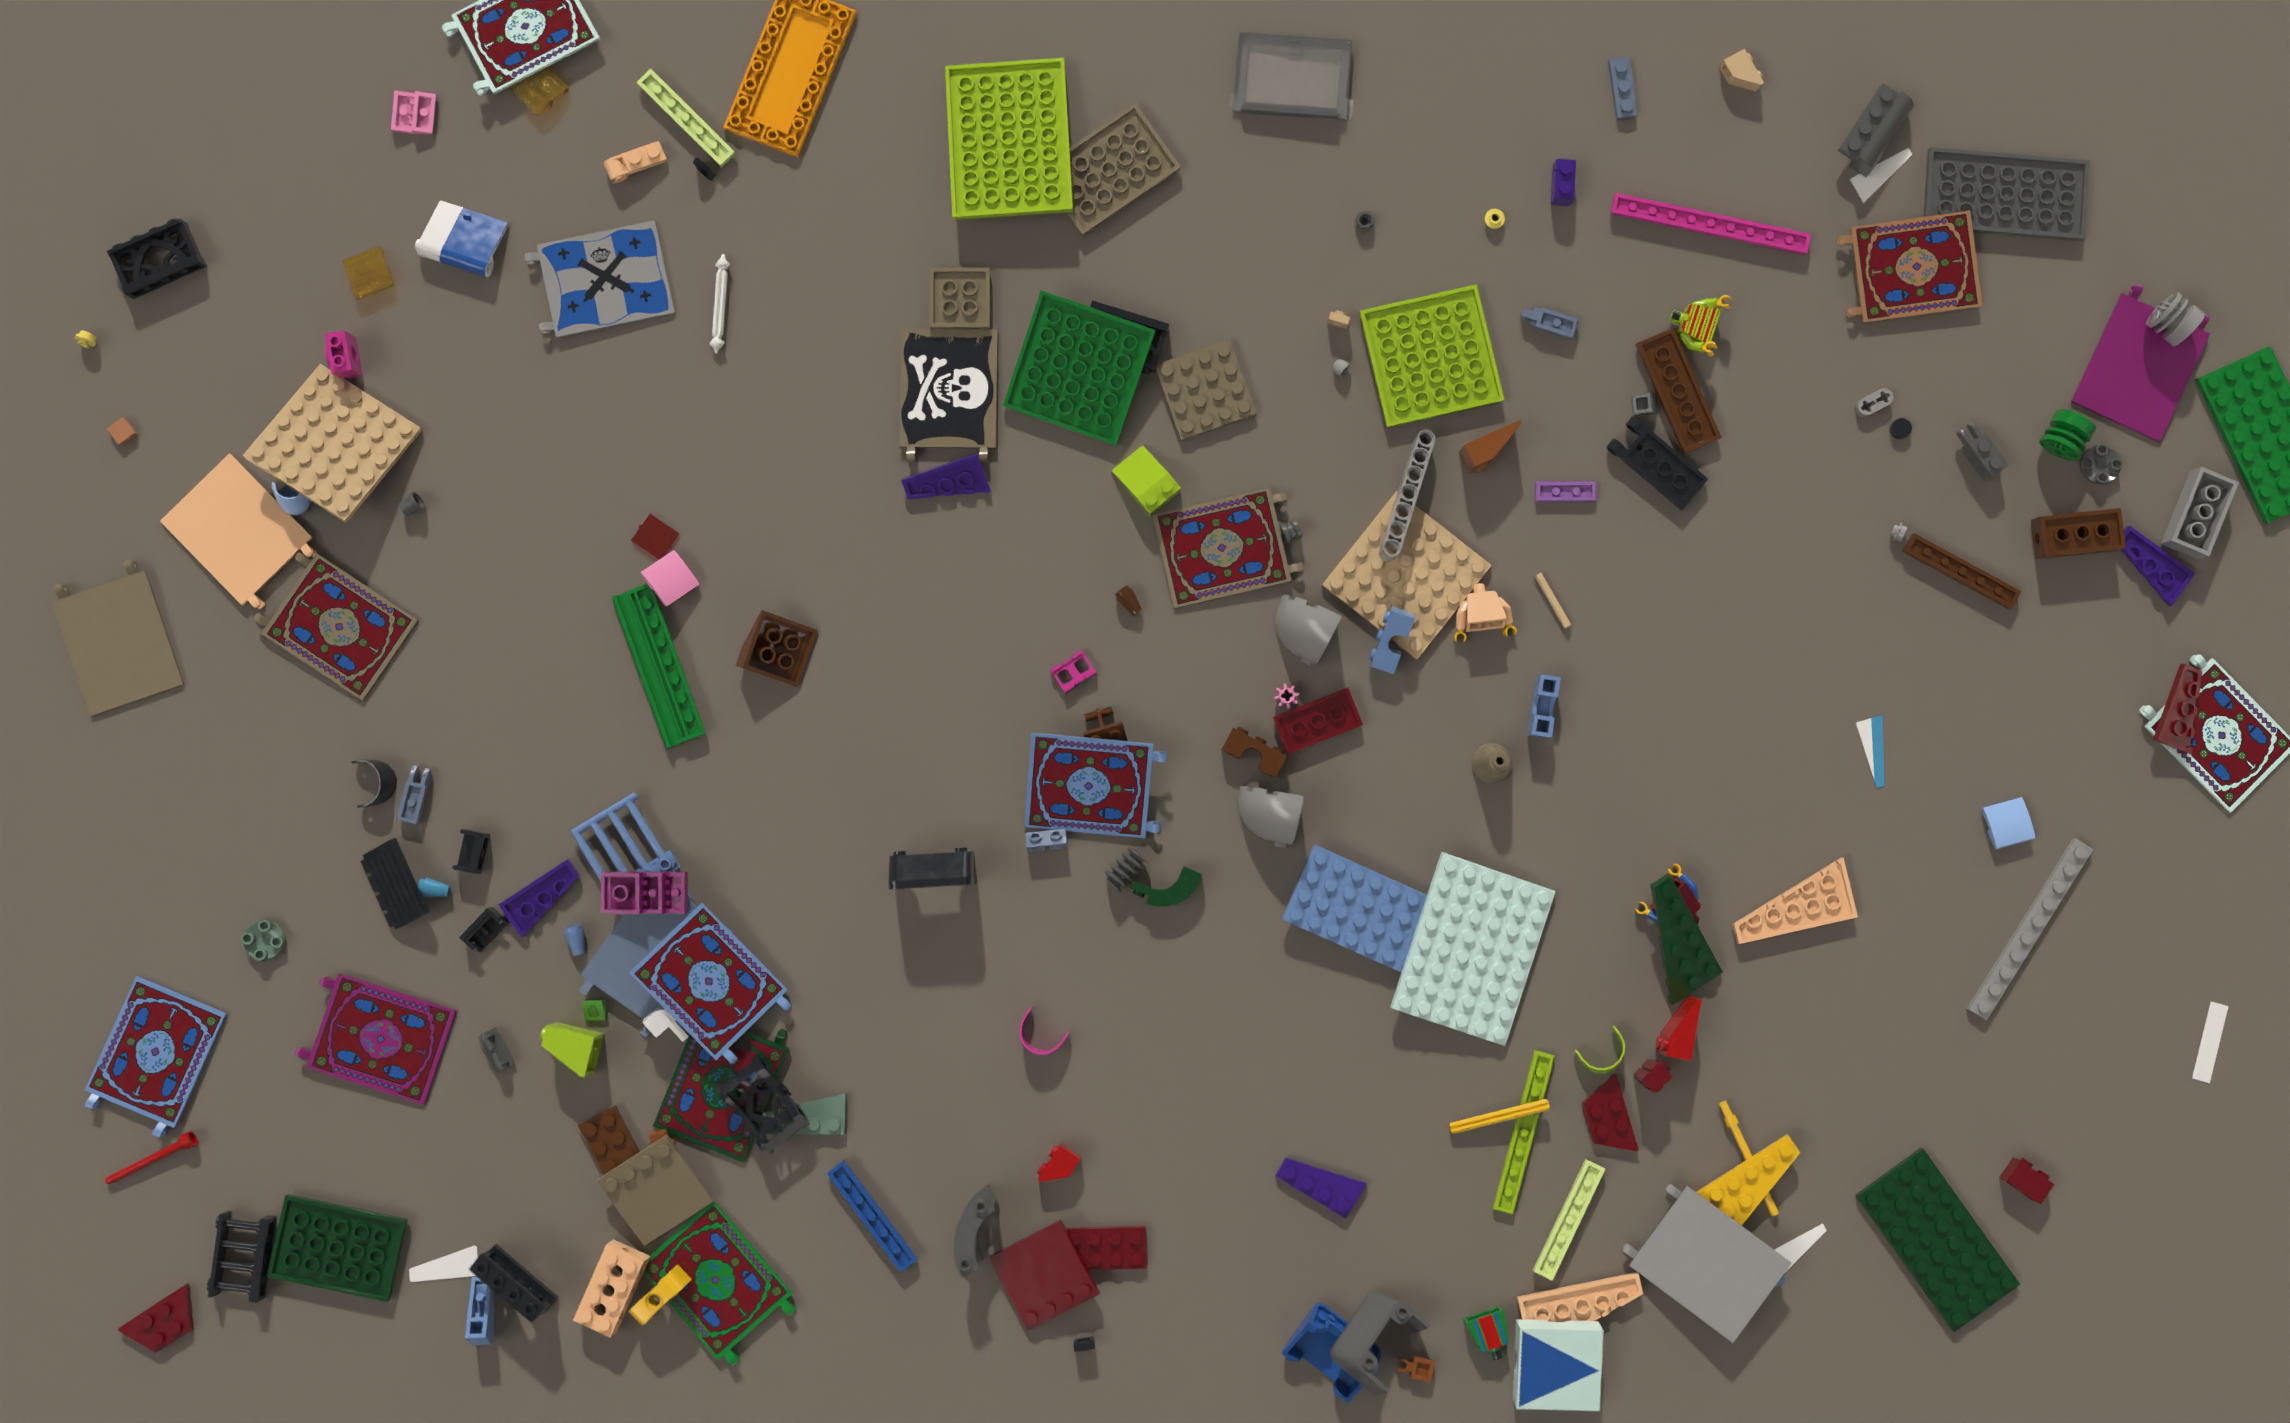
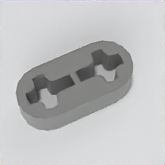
[1855,388,1893,417]

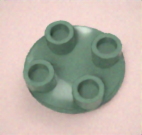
[241,920,285,961]

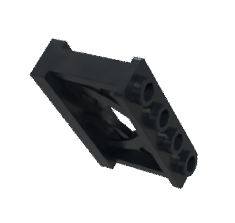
[106,218,207,299]
[1090,300,1169,375]
[469,1244,558,1323]

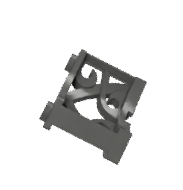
[953,1184,998,1278]

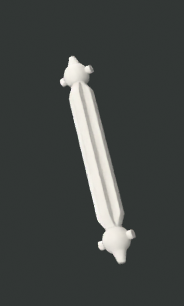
[709,254,730,354]

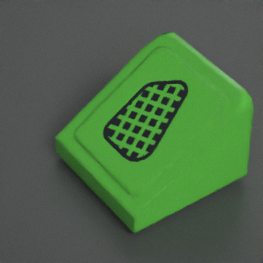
[582,1000,606,1021]

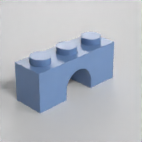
[1368,606,1415,674]
[1527,674,1561,739]

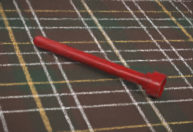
[105,1131,198,1185]

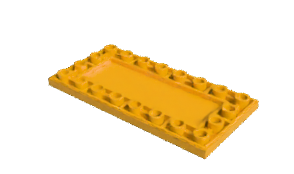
[723,0,857,158]

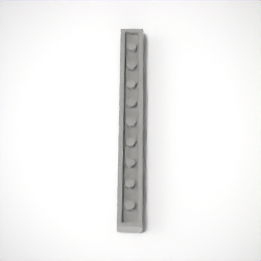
[1966,838,2093,1021]

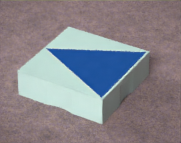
[1513,1319,1603,1411]

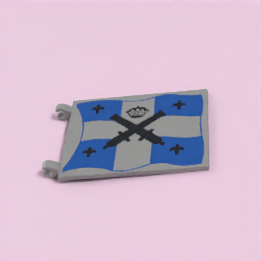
[524,220,675,338]

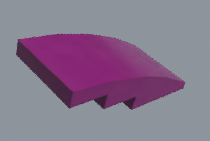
[601,871,688,914]

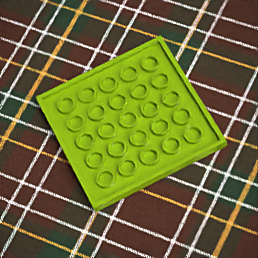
[1359,284,1504,428]

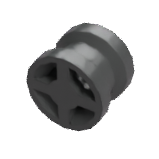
[1280,519,1303,543]

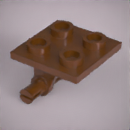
[1083,706,1128,741]

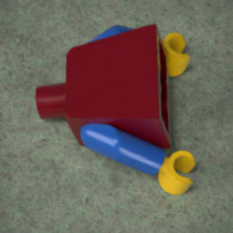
[1635,864,1701,924]

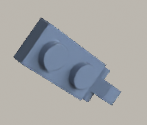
[1520,307,1579,340]

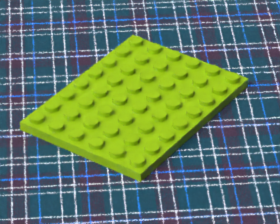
[945,58,1073,220]

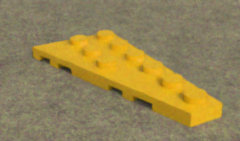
[1696,1134,1800,1226]

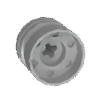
[2146,292,2205,346]

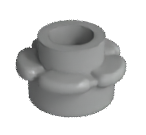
[1890,523,1907,542]

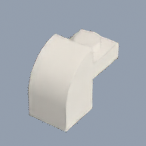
[642,1006,690,1042]

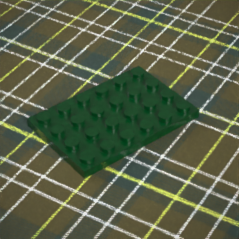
[267,1194,408,1302]

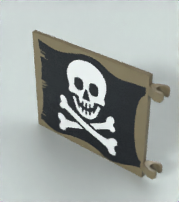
[899,329,998,463]

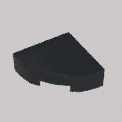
[693,157,715,181]

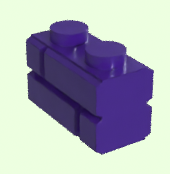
[1550,159,1576,206]

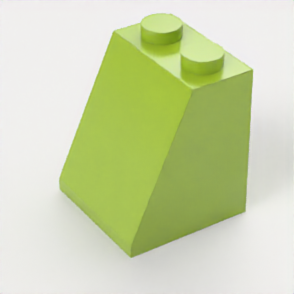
[540,1022,604,1077]

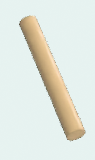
[1534,573,1571,629]

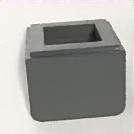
[1632,392,1658,416]

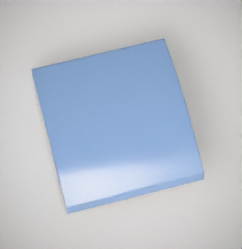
[1981,797,2035,850]

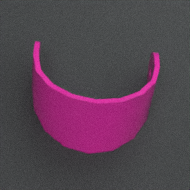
[1020,1007,1069,1055]

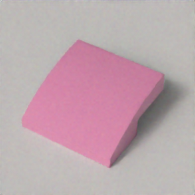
[391,90,436,135]
[640,550,699,606]

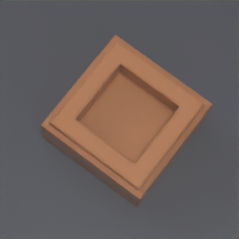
[107,417,138,446]

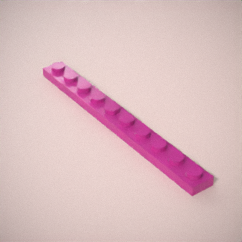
[1610,193,1811,255]

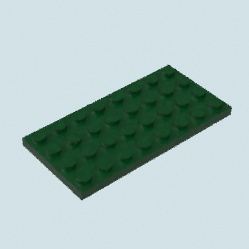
[1855,1148,2021,1332]

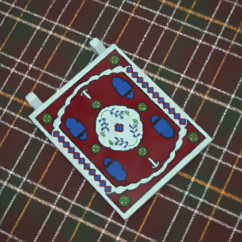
[442,0,600,95]
[2139,655,2290,813]

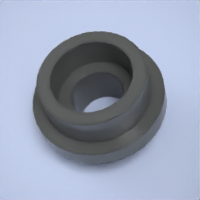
[1355,211,1375,232]

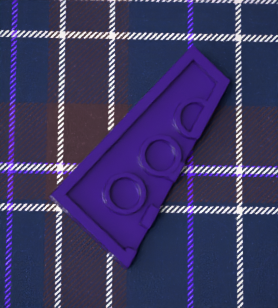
[498,859,580,938]

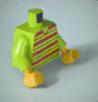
[1669,295,1732,357]

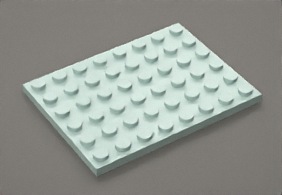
[1390,852,1556,1046]

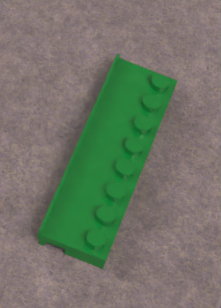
[612,584,707,749]

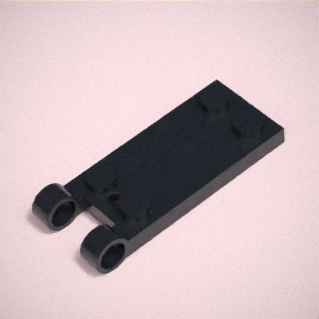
[1606,416,1708,510]

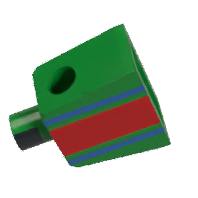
[1463,1306,1509,1360]

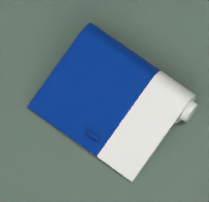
[415,200,509,278]

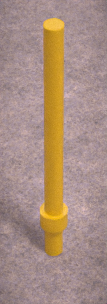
[1719,1101,1779,1216]

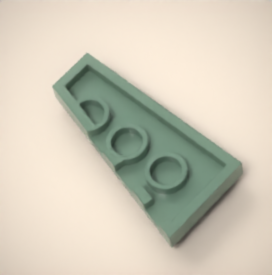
[763,1093,846,1135]

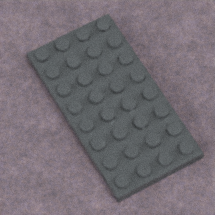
[1923,147,2090,241]

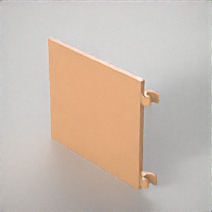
[160,453,317,609]

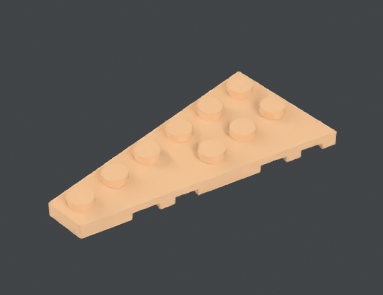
[1732,857,1858,944]
[1517,1272,1643,1322]

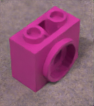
[324,330,363,380]

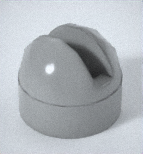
[1333,359,1350,377]

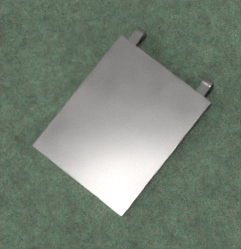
[1622,1184,1791,1343]

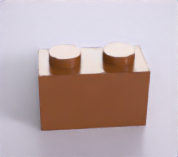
[1459,420,1522,474]

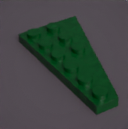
[1650,874,1723,1005]

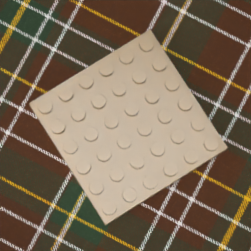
[243,364,422,523]
[1322,491,1492,660]

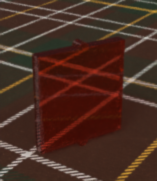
[631,514,679,560]

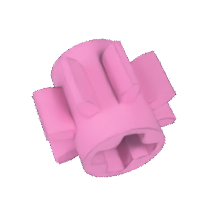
[1274,683,1299,709]

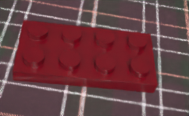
[1273,688,1363,755]
[1066,1226,1147,1270]

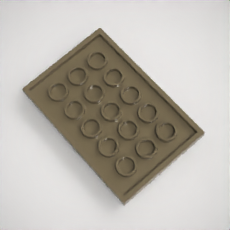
[1066,103,1181,236]

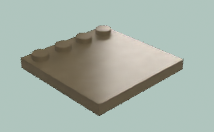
[597,1134,714,1246]

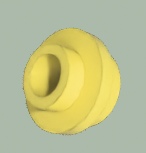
[1484,209,1505,229]
[75,330,96,348]

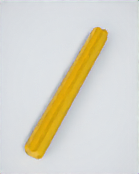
[1449,1099,1550,1134]

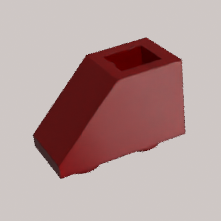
[1036,1143,1081,1182]

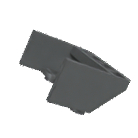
[1330,1292,1430,1396]

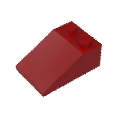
[1656,996,1702,1061]

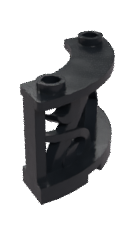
[718,1055,810,1154]

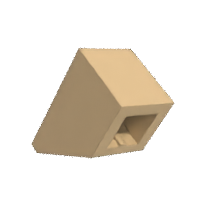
[1719,49,1764,91]

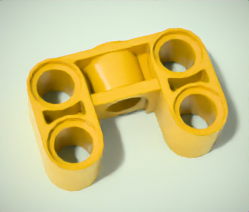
[628,1264,692,1326]

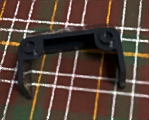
[888,848,976,889]

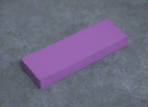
[1535,481,1596,502]

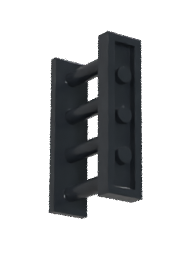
[207,1211,276,1303]

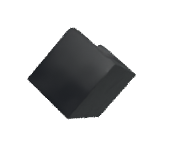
[452,829,490,874]

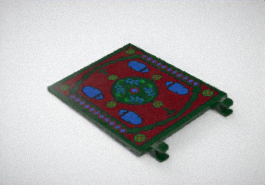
[653,1029,789,1163]

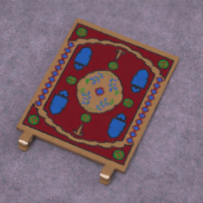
[1836,211,1983,323]

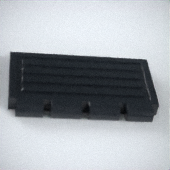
[360,838,429,929]

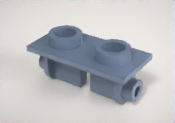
[1025,829,1067,853]

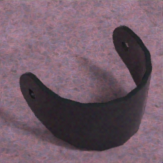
[351,760,397,808]

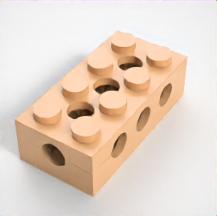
[573,1239,650,1338]

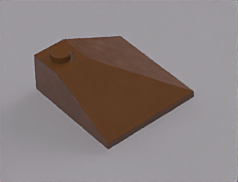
[736,610,818,687]

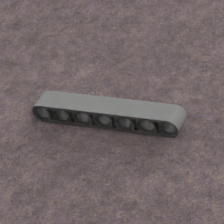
[1379,429,1435,562]

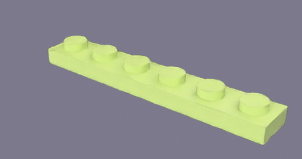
[637,69,736,168]
[1533,1159,1605,1281]

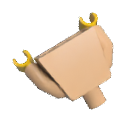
[1454,583,1517,642]

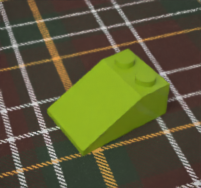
[1112,445,1181,517]

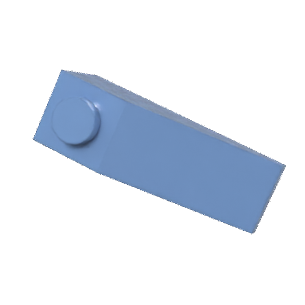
[465,1277,495,1346]

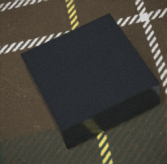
[1073,1336,1095,1352]

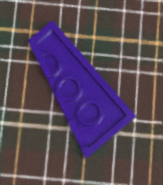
[901,453,991,499]
[2121,525,2195,606]
[1275,1157,1367,1219]

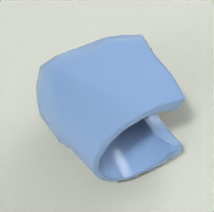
[271,481,311,515]

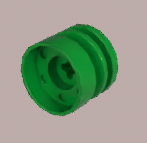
[2039,409,2096,461]

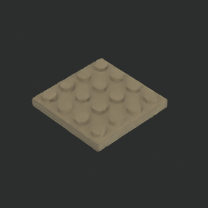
[1156,339,1257,441]

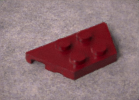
[1581,1073,1639,1151]
[118,1283,194,1353]

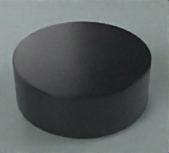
[1890,418,1912,439]

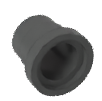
[399,492,425,516]

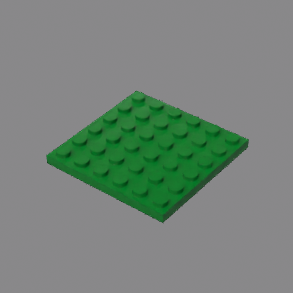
[1002,290,1156,446]

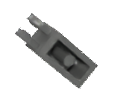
[1957,422,2009,481]

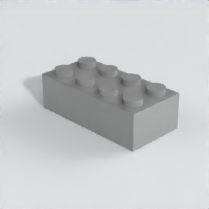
[2161,467,2239,559]

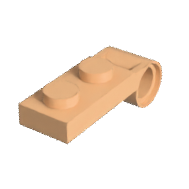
[603,141,667,183]

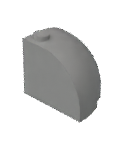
[1275,595,1342,666]
[1238,786,1304,848]

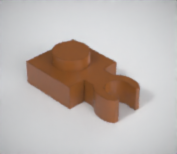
[1397,1356,1435,1382]

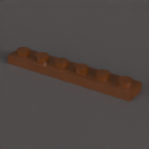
[1902,533,2021,610]

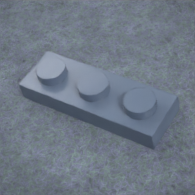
[1608,57,1638,120]

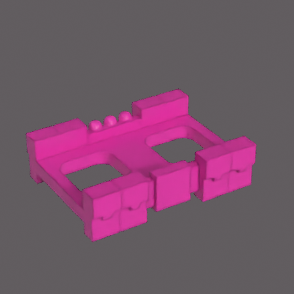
[1050,650,1097,694]

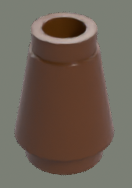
[1115,585,1142,616]

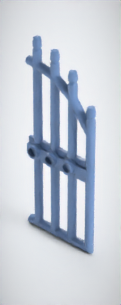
[570,792,696,916]

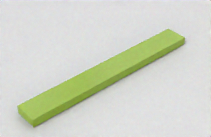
[1492,1050,1555,1215]

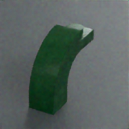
[1130,866,1202,907]

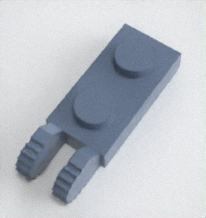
[397,765,431,825]

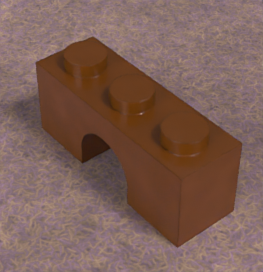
[1221,726,1287,778]

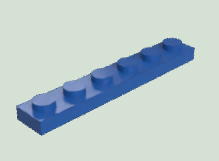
[827,1160,918,1272]

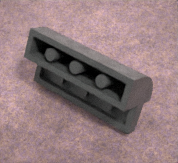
[1838,83,1914,177]

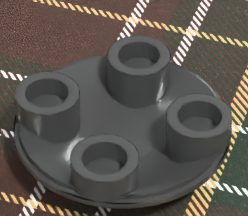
[2080,444,2123,485]

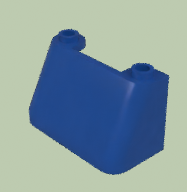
[1281,1303,1382,1403]

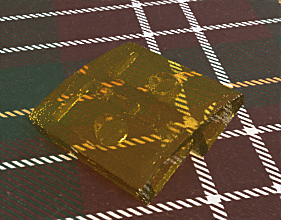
[510,67,568,117]
[342,246,395,300]

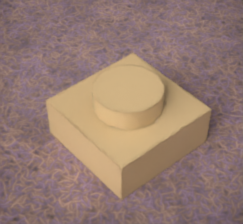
[1327,311,1350,329]

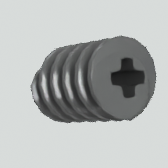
[1105,847,1148,892]

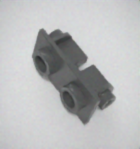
[477,1027,515,1073]

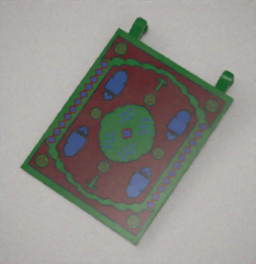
[644,1201,796,1366]

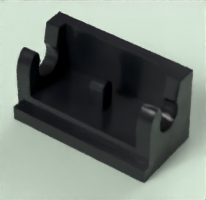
[459,907,509,952]

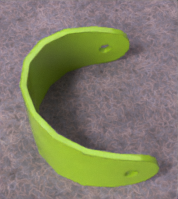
[1574,1026,1625,1074]

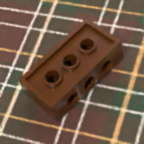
[2031,508,2126,560]

